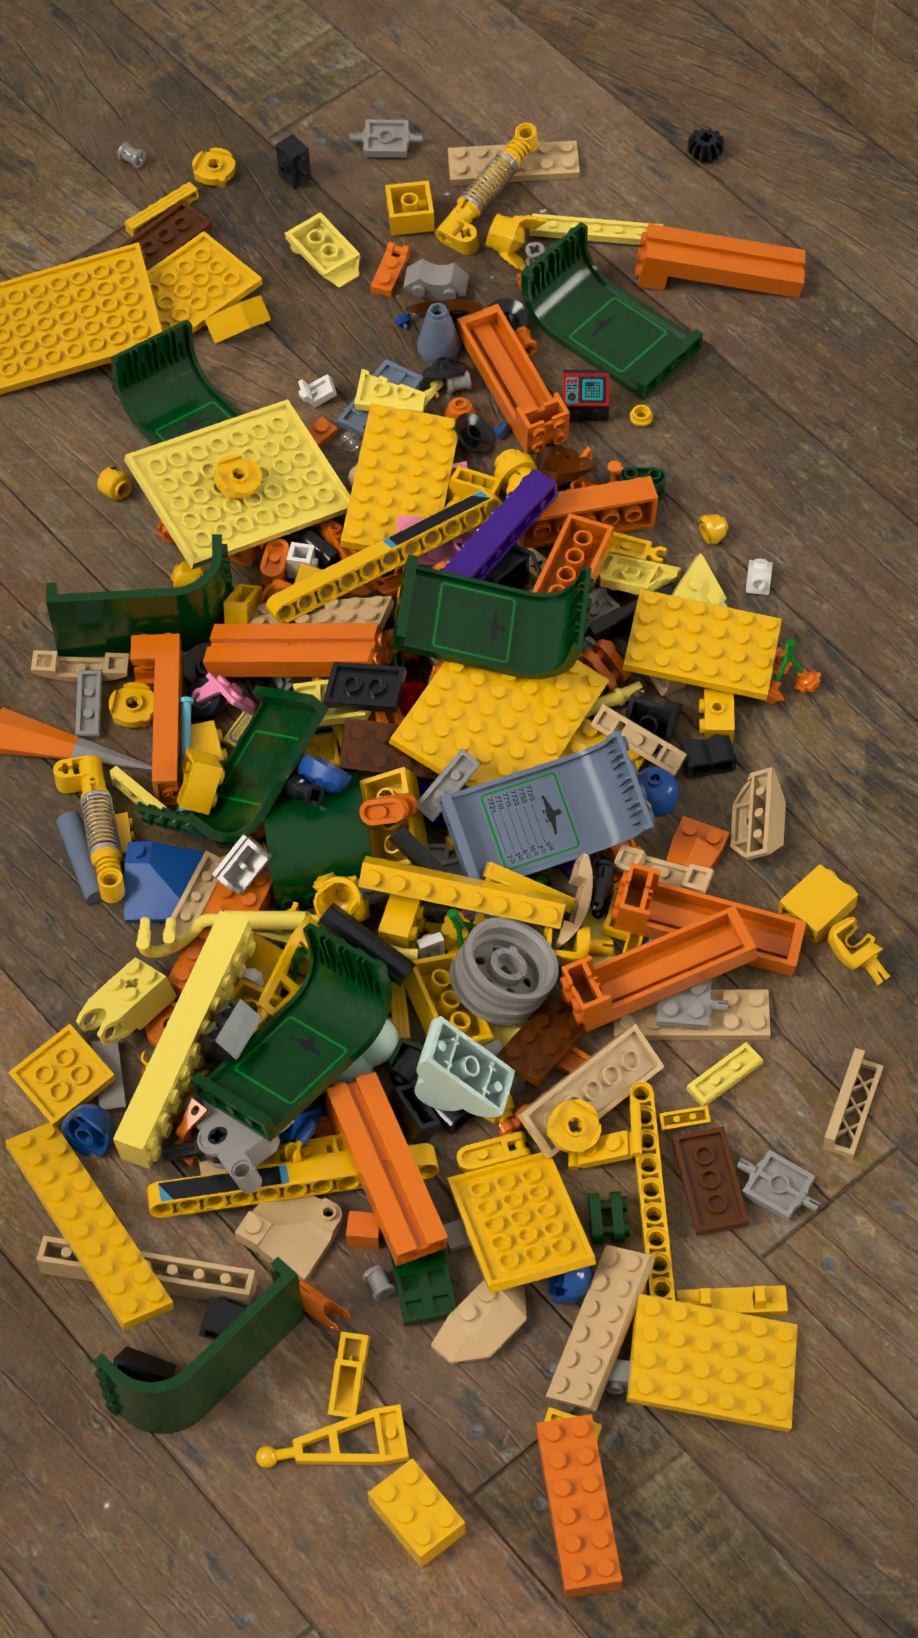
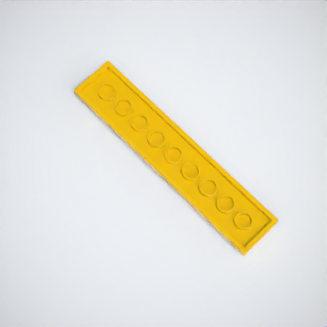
[5,1122,174,1331]

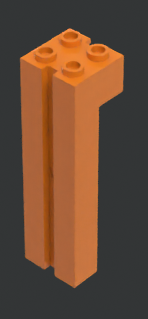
[634,224,806,298]
[457,304,570,454]
[203,623,392,677]
[130,633,184,808]
[611,862,807,977]
[560,905,757,1032]
[325,1072,448,1266]

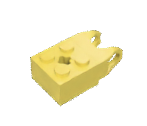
[76,957,177,1045]

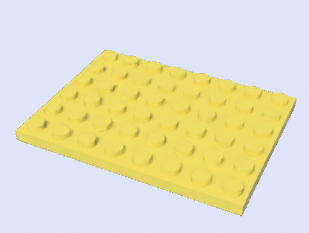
[124,399,350,569]

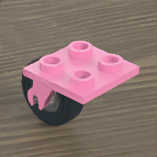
[186,673,258,721]

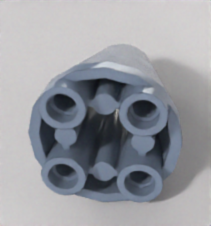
[417,303,462,363]

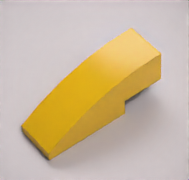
[328,1332,370,1418]

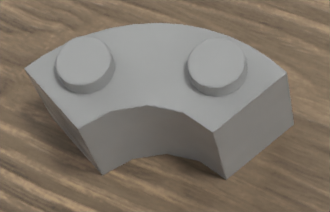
[403,259,469,300]

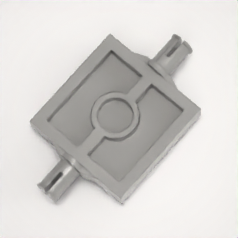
[349,119,423,158]
[651,979,729,1030]
[737,1150,821,1222]

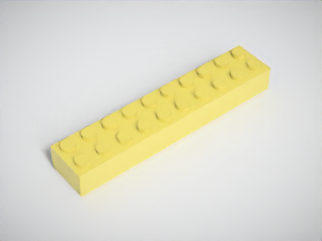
[113,911,256,1169]

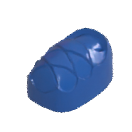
[296,755,352,793]

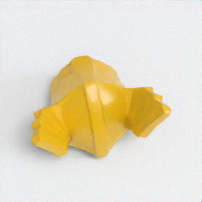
[485,213,547,271]
[313,872,370,923]

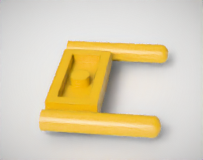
[568,1101,643,1170]

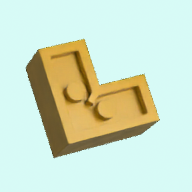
[204,295,271,343]

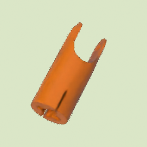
[299,1280,351,1333]

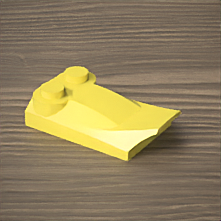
[285,212,360,288]

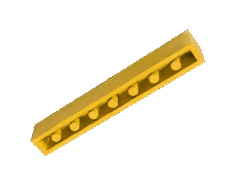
[358,856,566,929]

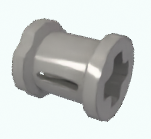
[117,142,146,169]
[525,242,545,266]
[445,370,472,395]
[362,1265,396,1301]

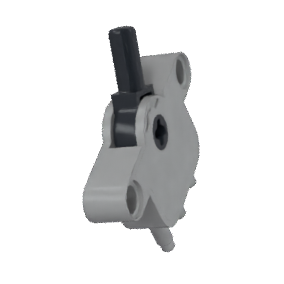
[162,1093,295,1194]

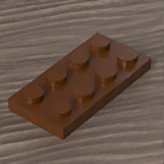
[118,200,213,271]
[339,718,439,779]
[496,995,587,1087]
[672,1126,749,1236]

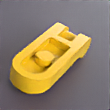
[457,1131,532,1173]

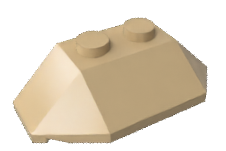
[730,767,786,860]
[431,1280,527,1364]

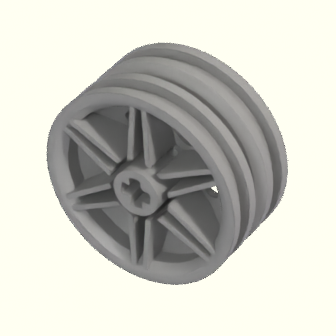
[450,918,559,1025]

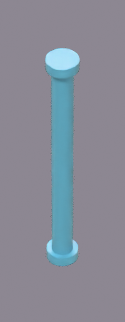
[177,697,194,814]

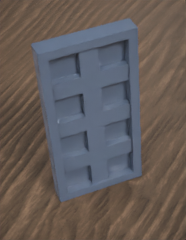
[337,359,424,438]

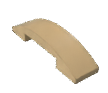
[31,650,130,682]
[614,845,714,894]
[551,853,593,950]

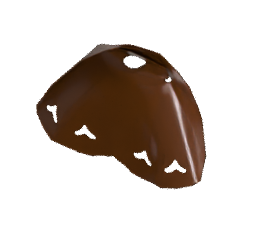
[405,299,483,323]
[535,444,596,488]

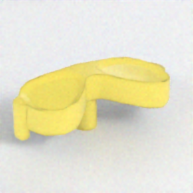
[424,379,445,405]

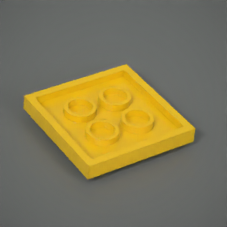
[8,1024,117,1127]

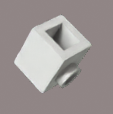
[286,542,319,579]

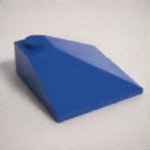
[124,841,205,922]

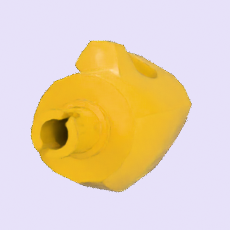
[827,917,890,986]
[540,926,613,967]

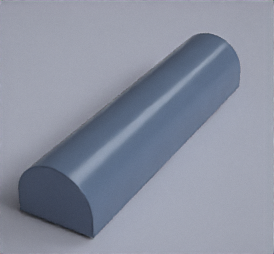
[56,811,102,905]

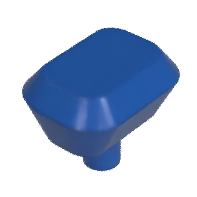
[394,313,411,329]
[493,421,510,440]

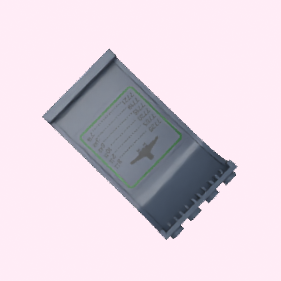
[437,730,655,880]

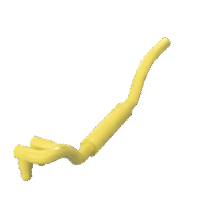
[136,910,418,960]

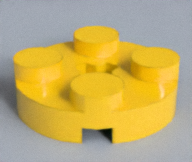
[192,148,236,188]
[214,454,262,500]
[109,682,154,728]
[546,1099,601,1154]

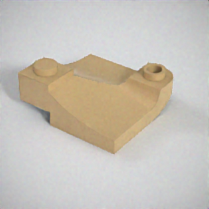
[235,1196,343,1282]

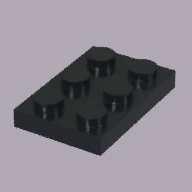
[323,662,407,713]

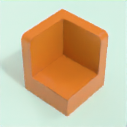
[346,1211,382,1249]

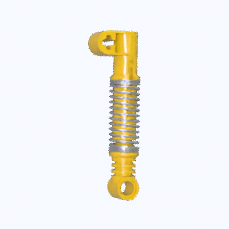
[435,123,539,255]
[53,755,125,903]

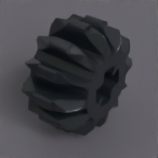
[688,127,724,164]

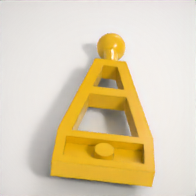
[251,916,320,1036]
[256,1404,409,1468]

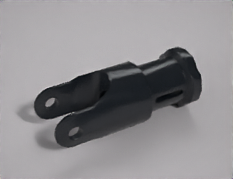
[281,773,324,806]
[590,860,617,919]

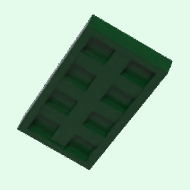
[389,1249,457,1327]

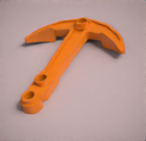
[313,518,405,599]

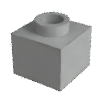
[604,1360,630,1394]

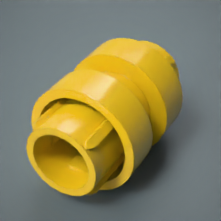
[494,449,537,496]

